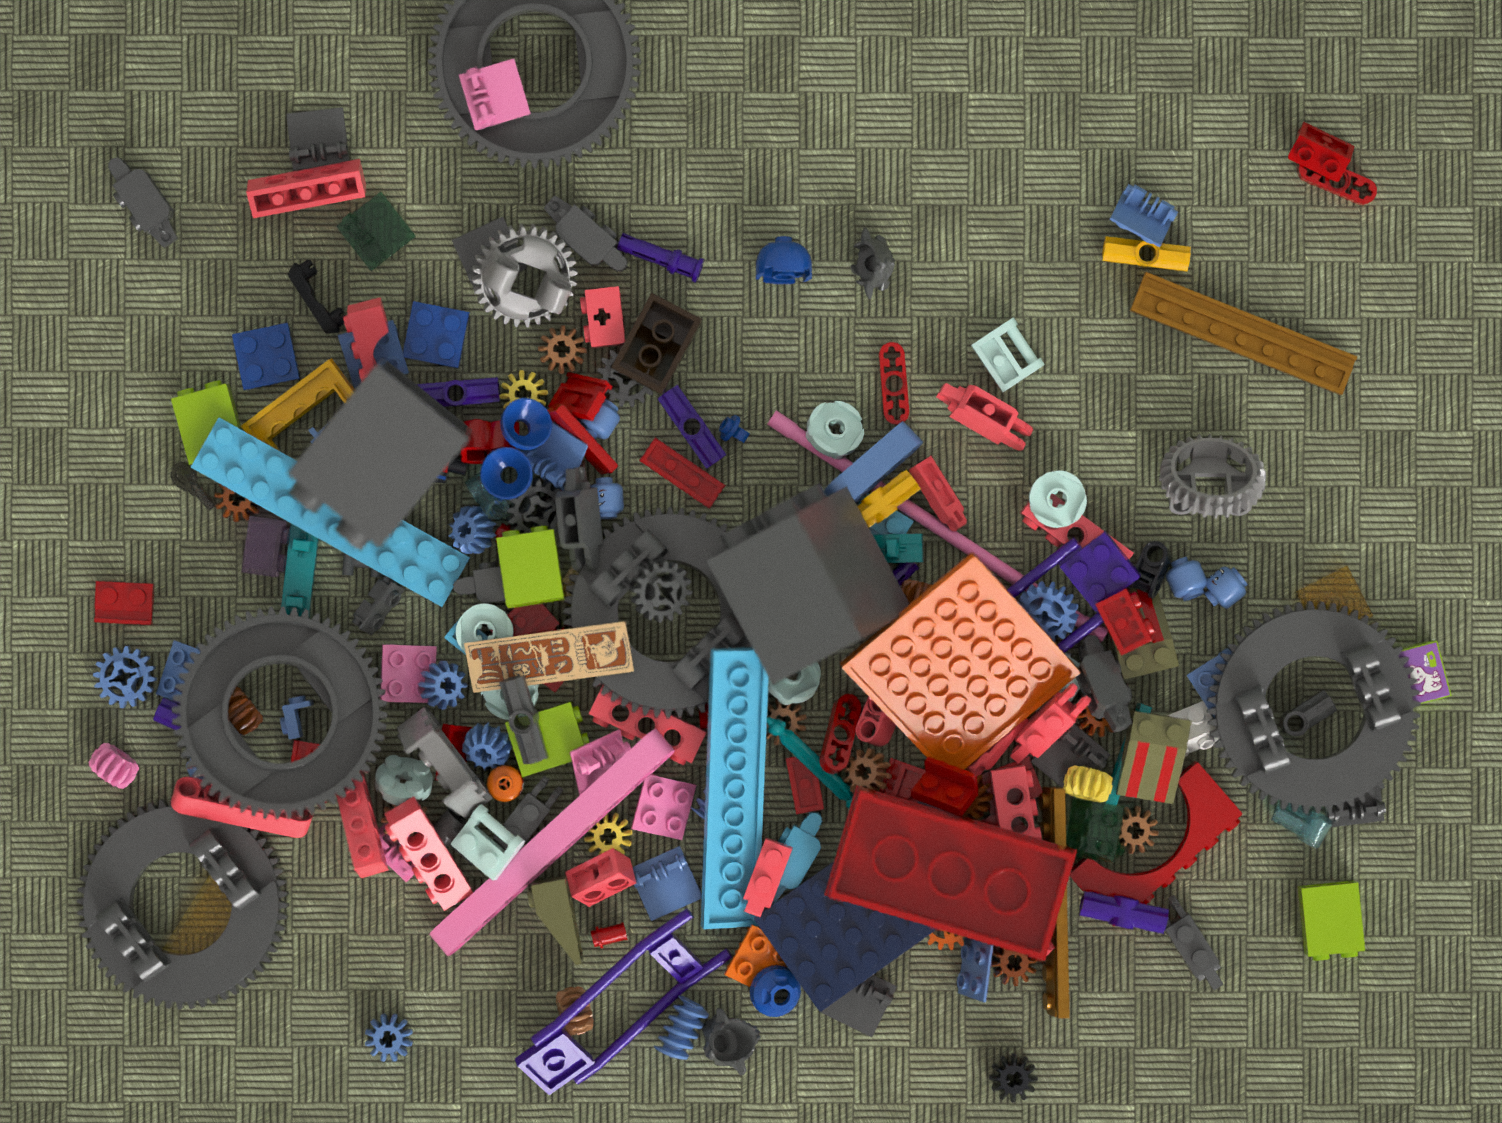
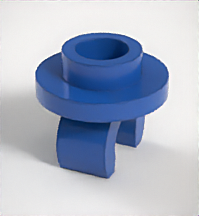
[719,415,750,443]

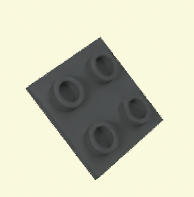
[286,107,349,171]
[452,216,527,288]
[1031,724,1110,798]
[1325,786,1386,828]
[821,975,897,1037]

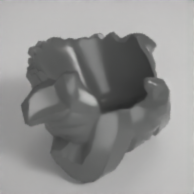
[851,227,895,299]
[702,1008,761,1075]

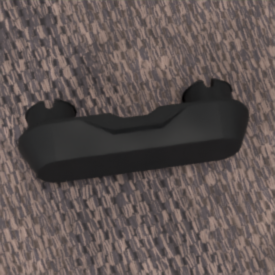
[287,259,347,334]

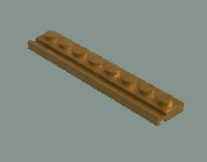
[1129,272,1358,395]
[1039,786,1070,1019]

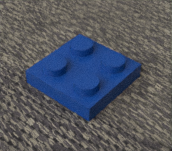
[403,301,470,369]
[232,323,301,391]

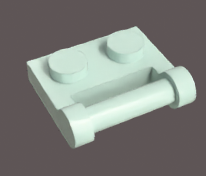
[971,317,1045,393]
[451,804,525,881]

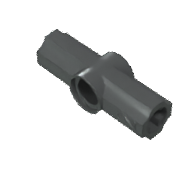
[499,675,549,764]

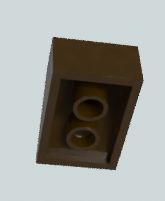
[611,292,702,395]

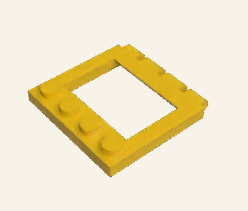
[241,358,355,452]

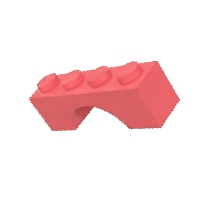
[343,297,389,382]

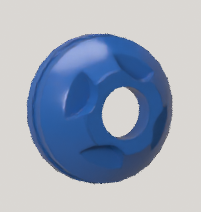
[500,398,552,450]
[480,447,533,500]
[750,965,801,1017]

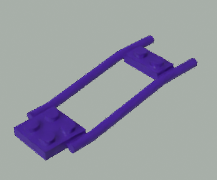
[1007,530,1141,653]
[515,908,733,1095]

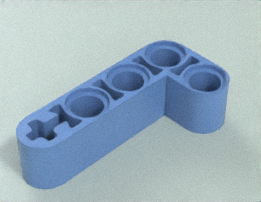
[824,421,923,505]

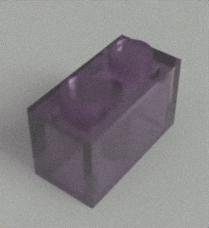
[241,516,290,577]

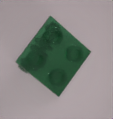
[336,192,416,271]
[1066,799,1125,863]

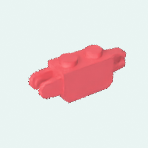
[936,383,1033,451]
[1010,683,1091,764]

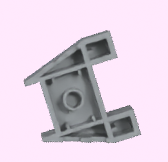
[397,706,493,819]

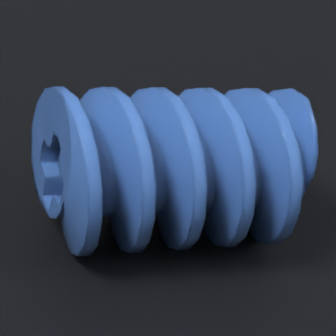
[654,995,709,1060]

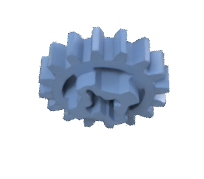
[1018,581,1079,642]
[93,646,157,708]

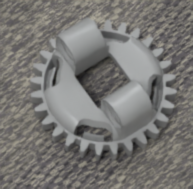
[472,223,578,327]
[1159,434,1266,519]

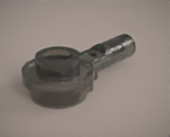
[170,462,217,511]

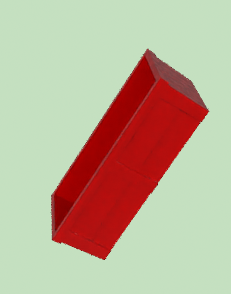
[824,785,1077,961]

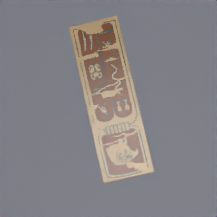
[464,621,634,693]

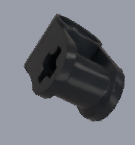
[1127,541,1172,599]

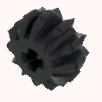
[989,1053,1038,1103]

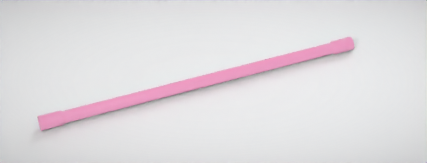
[767,410,1108,643]

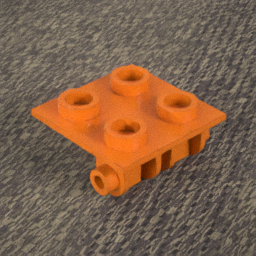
[724,924,787,987]

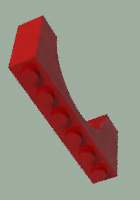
[1070,761,1243,927]

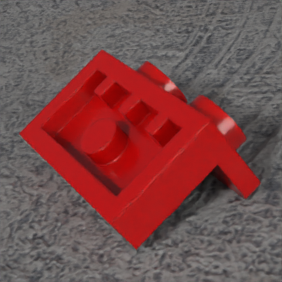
[1288,121,1354,182]
[1095,589,1156,656]
[911,757,979,817]

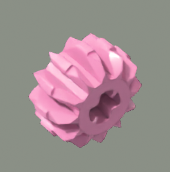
[88,743,139,789]

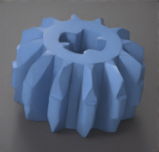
[448,506,497,554]
[418,661,468,710]
[462,722,512,772]
[365,1013,413,1062]

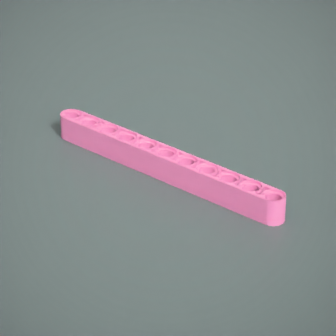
[429,729,675,956]

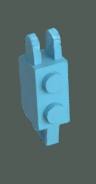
[772,811,823,904]

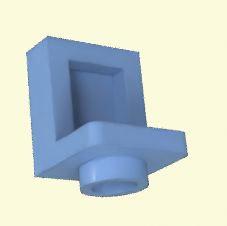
[280,695,314,740]

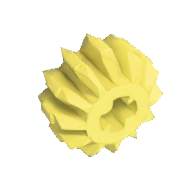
[499,370,548,409]
[1063,765,1113,803]
[584,812,633,855]

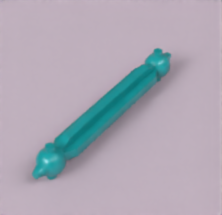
[767,716,853,808]

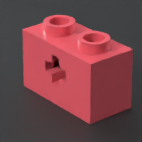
[580,286,626,349]

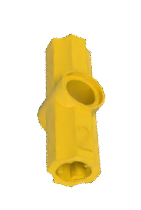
[1102,236,1191,272]
[857,469,921,528]

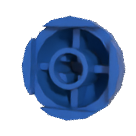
[756,236,812,284]

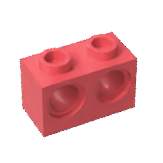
[565,848,636,907]

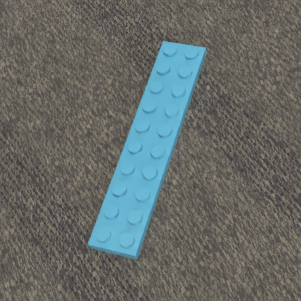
[191,418,470,607]
[701,647,769,929]

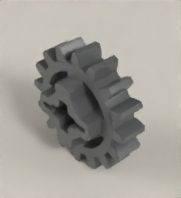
[597,346,654,407]
[504,478,560,534]
[629,559,693,623]

